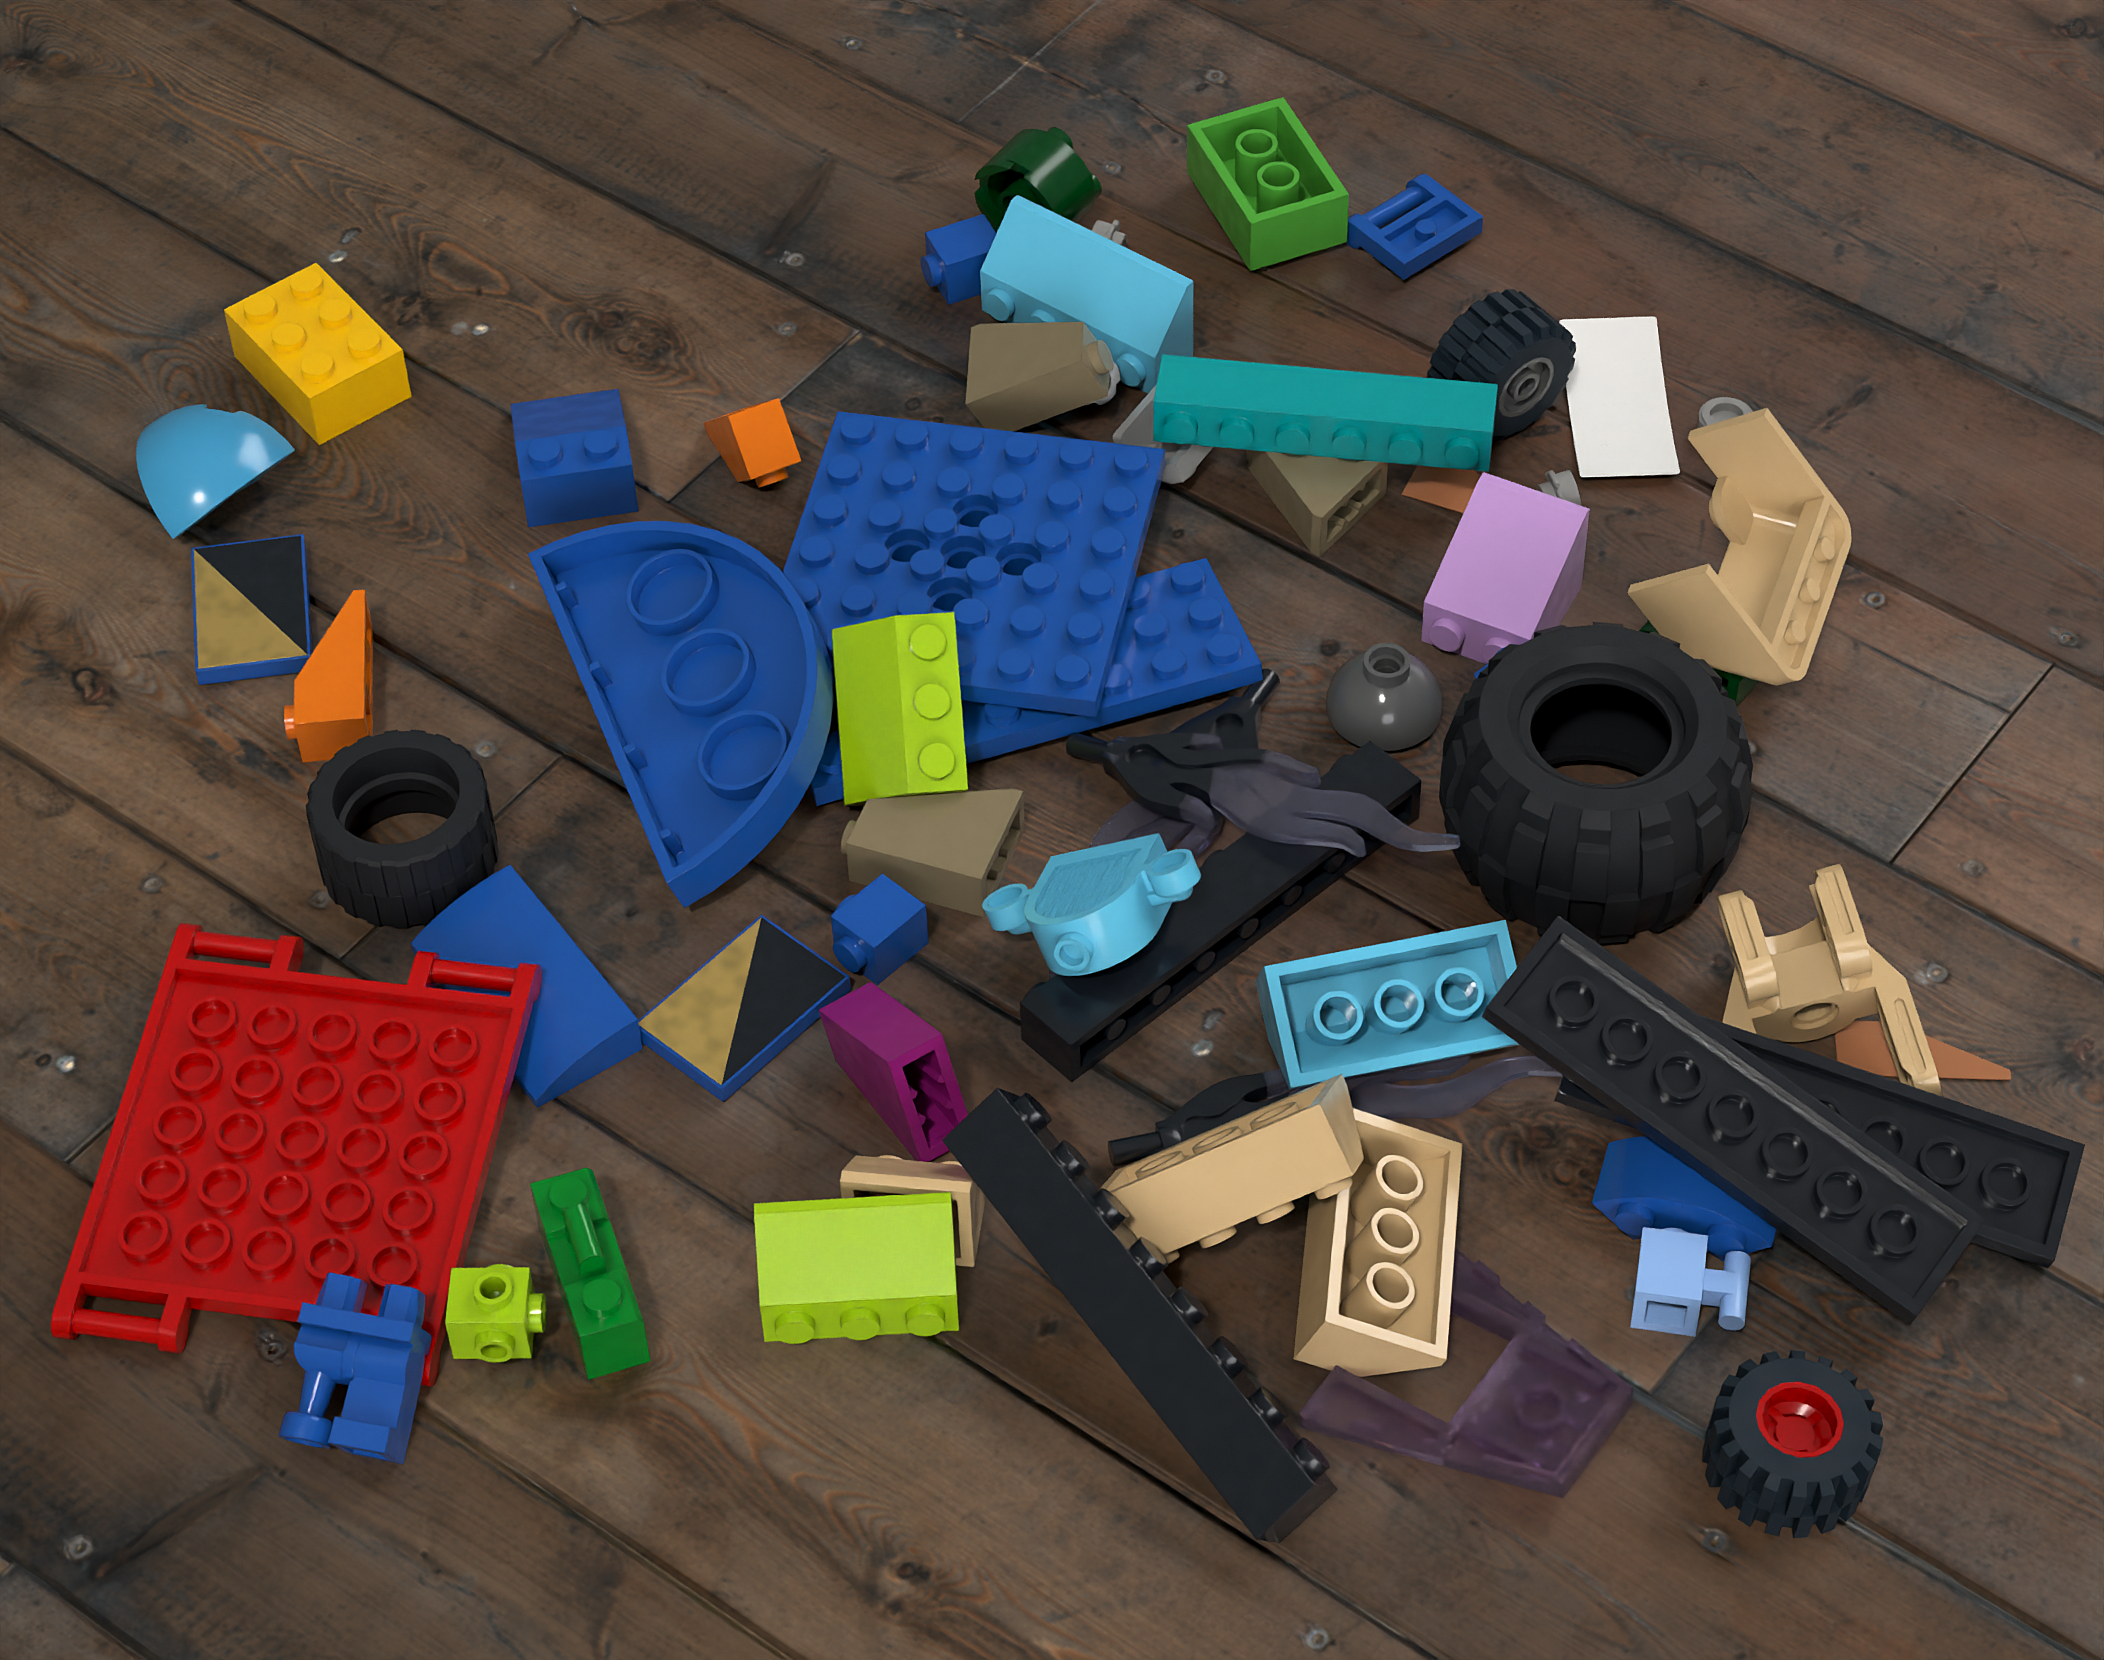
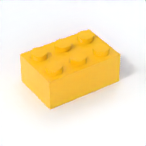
[224,263,412,445]

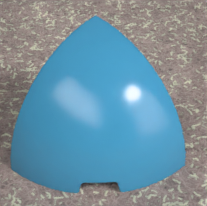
[136,404,295,539]

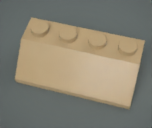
[1098,1074,1364,1264]
[1293,1108,1462,1378]

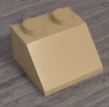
[840,1155,985,1267]

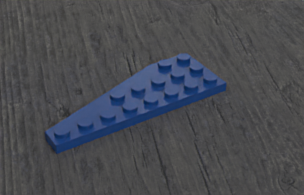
[809,558,1263,806]

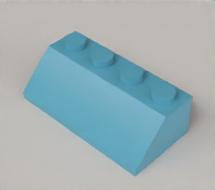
[980,195,1194,394]
[1255,920,1520,1090]

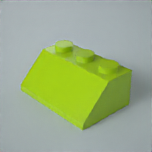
[831,612,968,806]
[754,1192,959,1344]

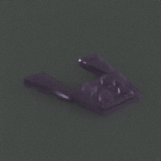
[1300,1248,1633,1498]

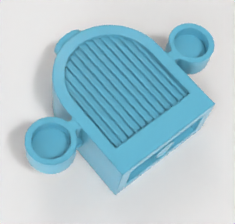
[982,833,1201,976]

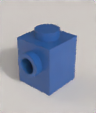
[920,214,996,305]
[831,873,929,986]

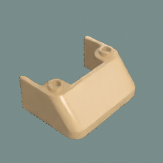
[1628,408,1852,686]

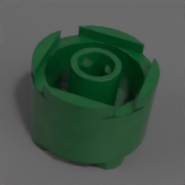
[974,127,1102,232]

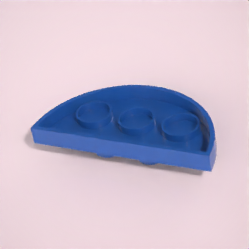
[528,521,833,908]

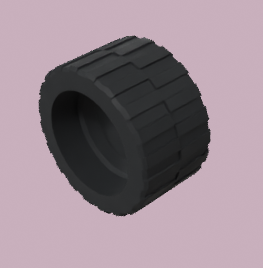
[306,729,499,928]

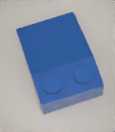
[510,389,639,527]

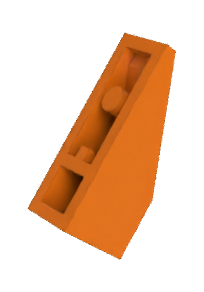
[284,589,373,762]

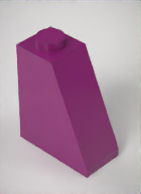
[819,982,968,1162]

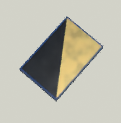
[191,534,313,685]
[638,914,851,1102]

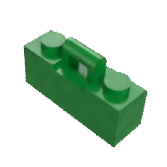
[530,1167,651,1380]

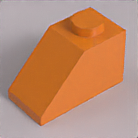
[703,398,801,488]

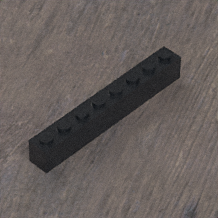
[1020,741,1421,1082]
[942,1088,1338,1543]

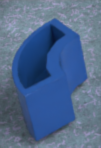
[1592,1136,1776,1261]

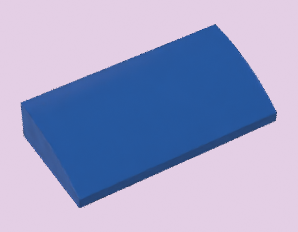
[410,865,643,1108]

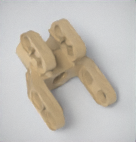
[1717,864,1942,1096]

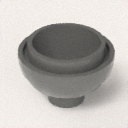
[1326,643,1443,751]

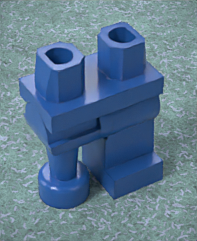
[278,1272,433,1465]

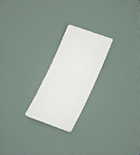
[1559,316,1680,477]

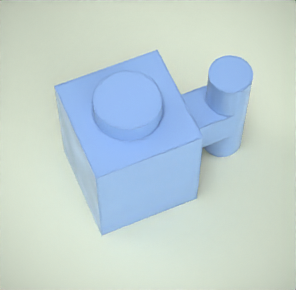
[1630,1227,1751,1337]

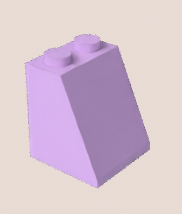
[1421,472,1590,664]

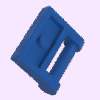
[1346,174,1483,280]

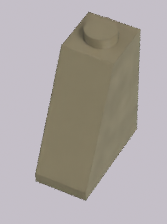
[965,322,1114,431]
[1246,450,1388,557]
[841,788,1025,917]

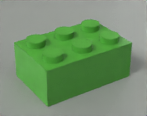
[1187,97,1349,271]

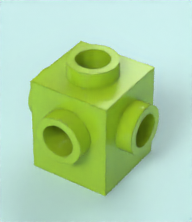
[445,1264,546,1363]

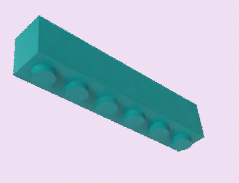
[1153,354,1498,472]

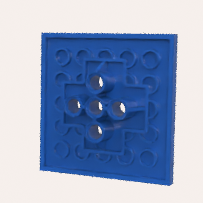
[783,411,1166,717]

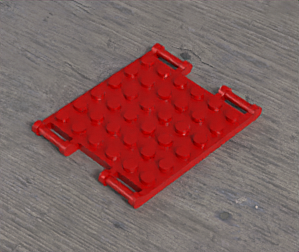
[51,923,542,1386]

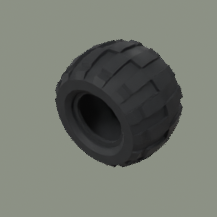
[1439,622,1753,944]

